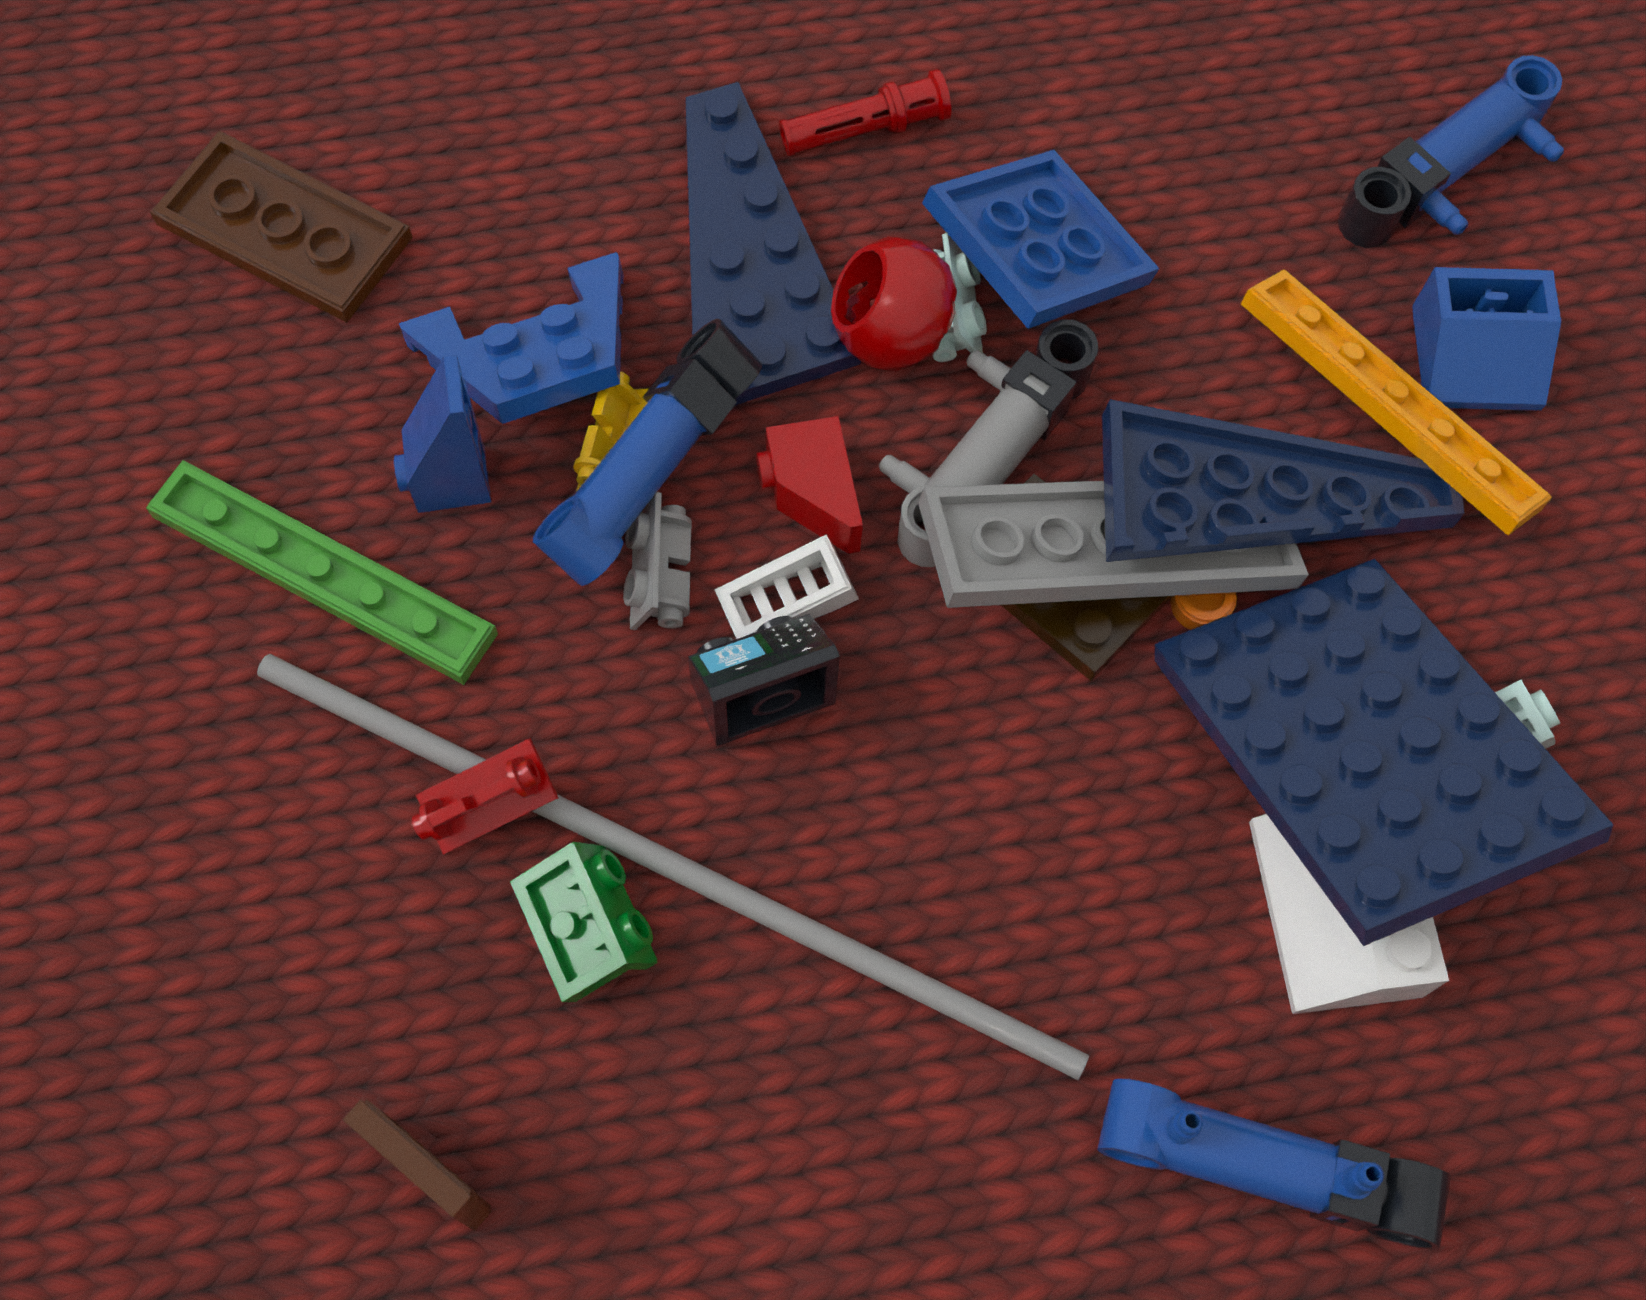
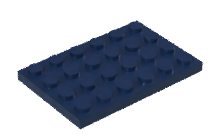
[1154,559,1613,946]

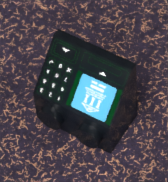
[688,614,840,746]

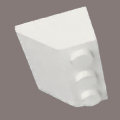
[1249,814,1449,1014]

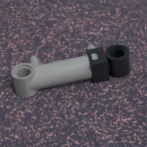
[879,319,1098,567]

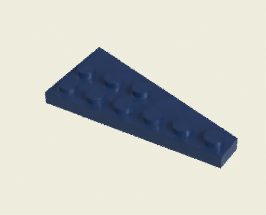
[686,82,861,405]
[1102,399,1465,562]

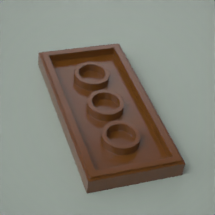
[150,131,413,323]

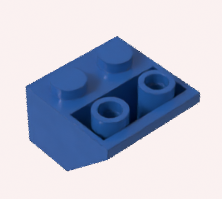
[1412,267,1561,411]

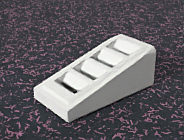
[715,534,859,639]

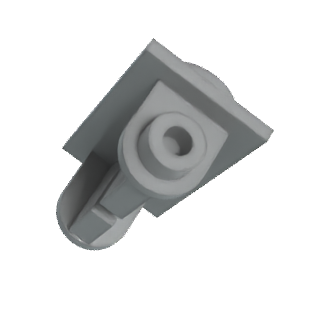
[623,492,692,630]

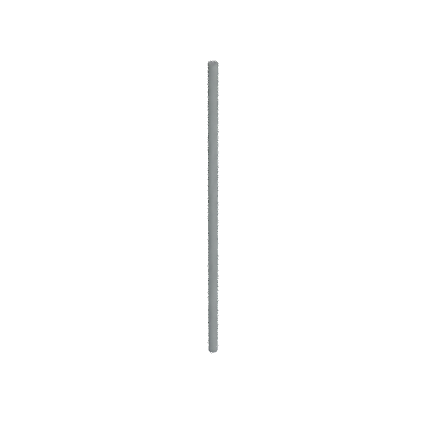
[257,654,1089,1080]

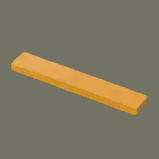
[1241,270,1552,535]

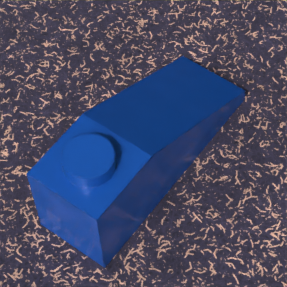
[394,355,491,513]

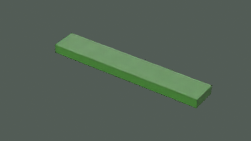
[146,460,498,685]

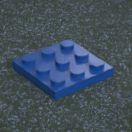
[922,150,1160,329]

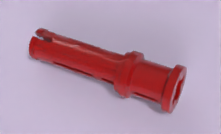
[779,69,952,156]

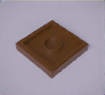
[343,1099,492,1231]

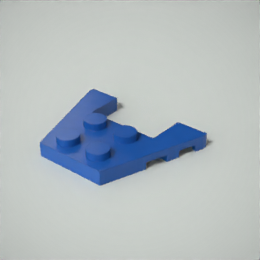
[399,252,624,424]

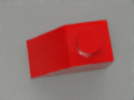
[756,416,863,554]

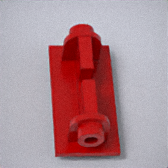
[412,738,559,854]

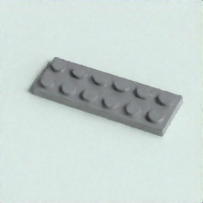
[918,481,1309,608]

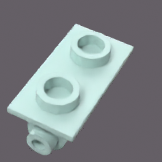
[933,233,987,362]

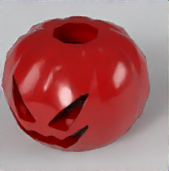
[831,236,957,372]

